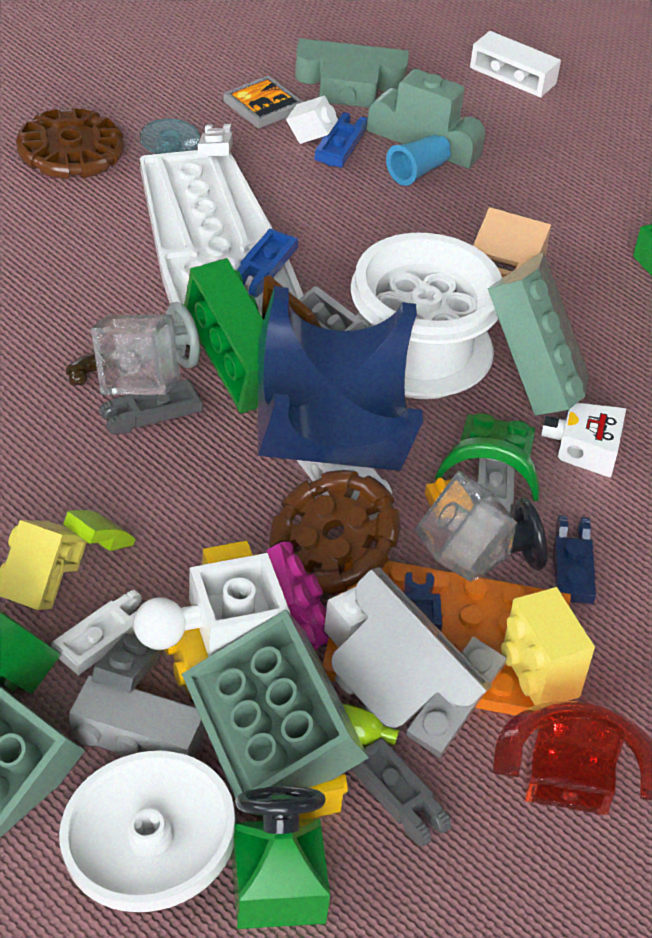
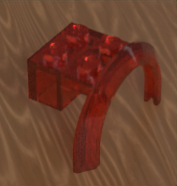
[492,701,652,815]

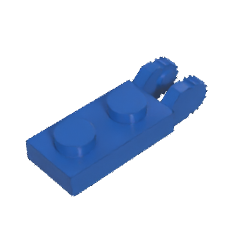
[314,112,367,168]
[237,228,298,298]

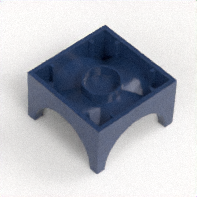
[258,286,423,471]

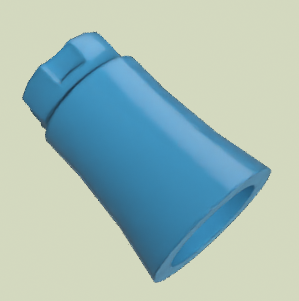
[386,135,451,186]

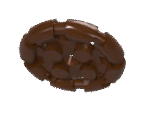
[16,108,125,179]
[269,470,400,594]

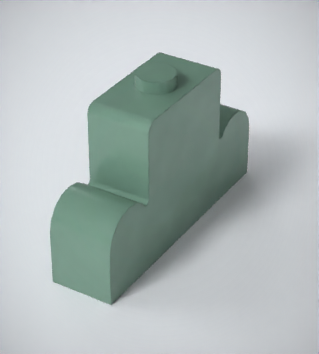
[295,38,409,108]
[367,69,485,169]

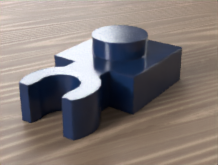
[403,572,442,631]

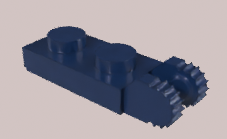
[554,515,596,604]

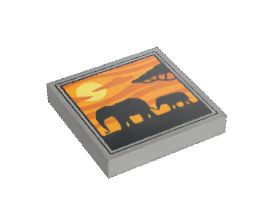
[223,76,303,129]

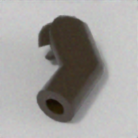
[66,352,110,386]

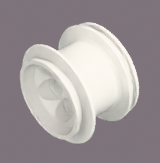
[351,233,502,399]

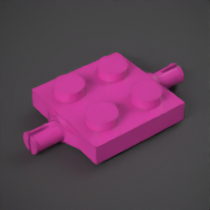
[267,542,329,651]

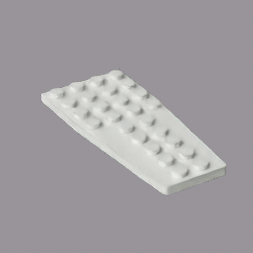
[140,150,304,326]

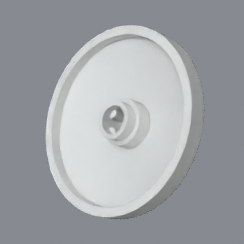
[59,751,237,912]

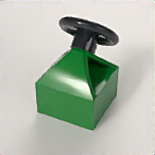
[231,786,330,929]

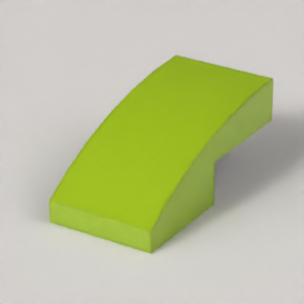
[63,510,136,551]

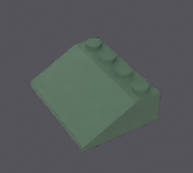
[487,252,589,416]
[182,610,369,798]
[0,685,85,838]

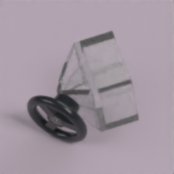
[414,470,548,582]

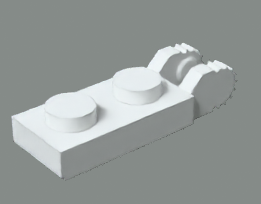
[198,124,233,156]
[51,590,142,675]

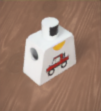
[541,403,626,477]

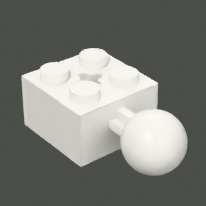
[133,553,290,657]

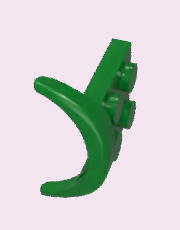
[435,413,540,502]

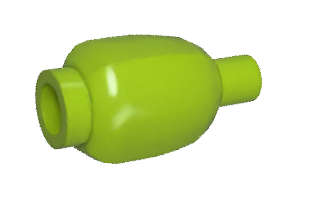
[342,703,399,748]

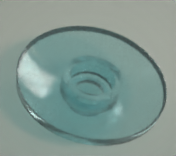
[140,119,200,154]

